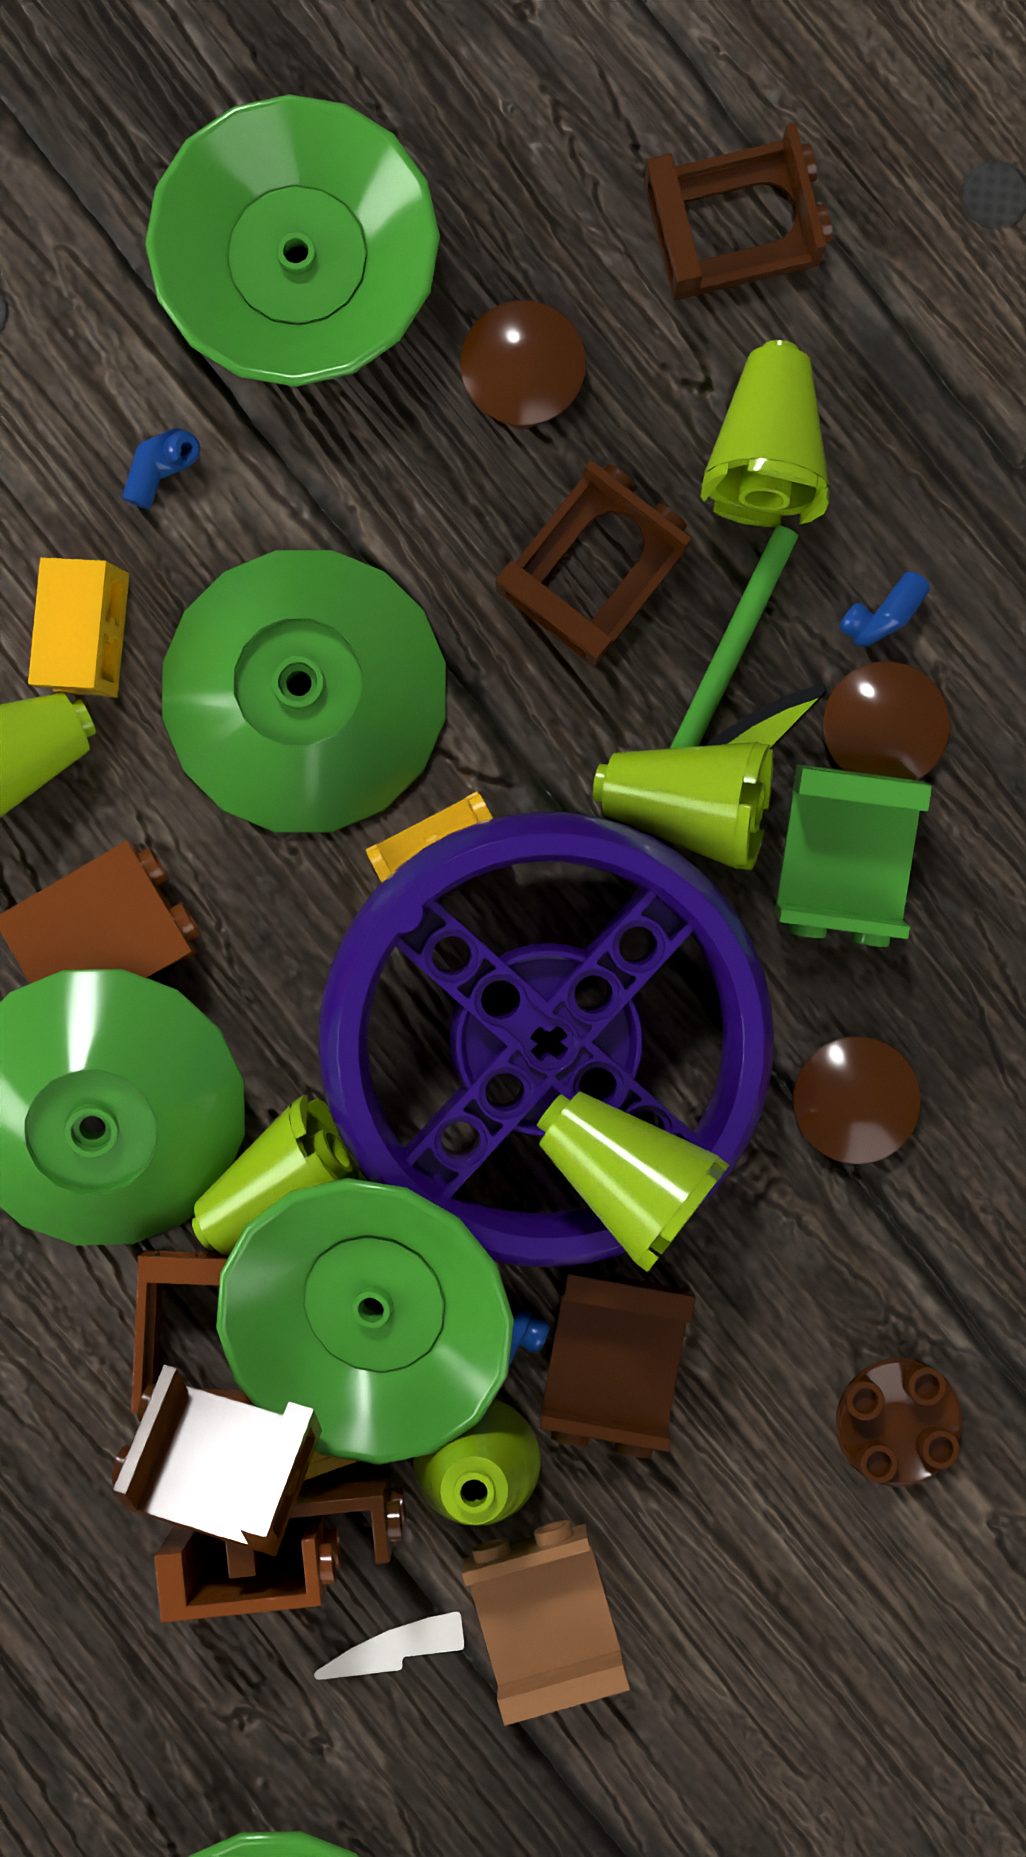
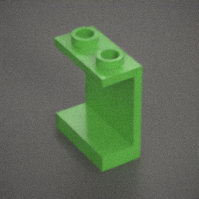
[774,764,932,947]

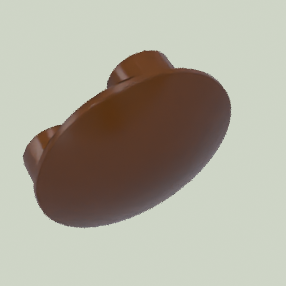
[460,300,586,430]
[822,661,950,780]
[791,1036,921,1164]
[836,1358,962,1487]

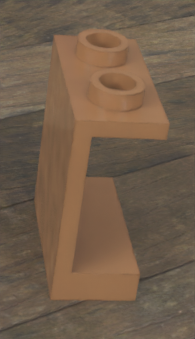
[462,1520,630,1726]

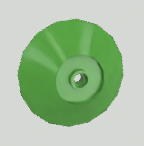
[145,94,440,387]
[162,550,446,833]
[0,969,245,1245]
[216,1178,514,1465]

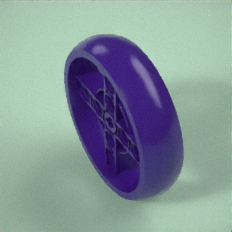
[318,812,774,1267]

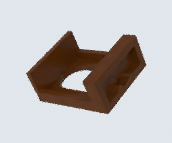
[643,123,833,301]
[495,459,692,668]

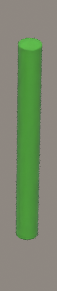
[670,525,799,748]

